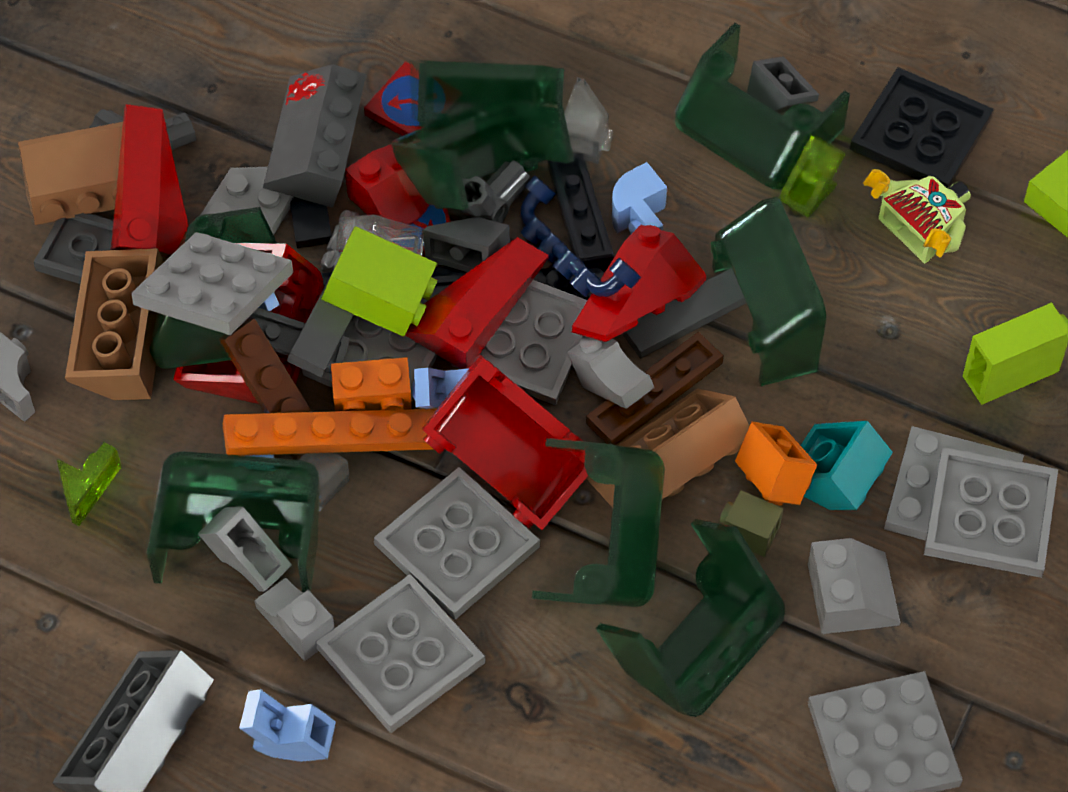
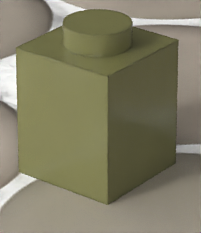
[719,490,784,557]

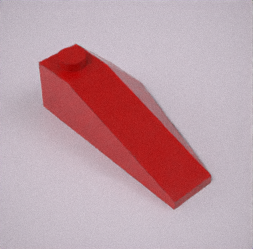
[572,225,706,342]
[405,237,549,369]

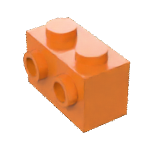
[331,357,412,411]
[735,421,817,506]

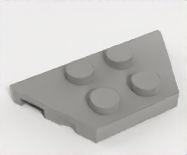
[196,167,293,243]

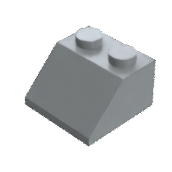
[808,538,900,634]

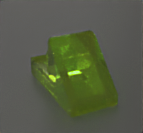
[778,136,846,217]
[57,442,122,526]

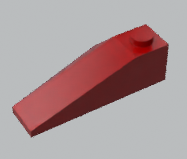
[111,104,188,257]
[345,120,482,237]

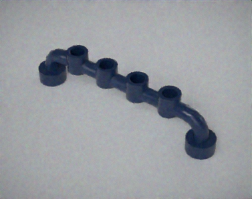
[520,175,642,297]

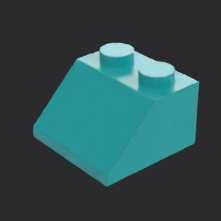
[800,421,893,510]

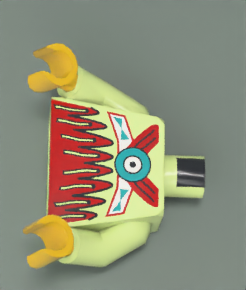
[863,169,970,264]

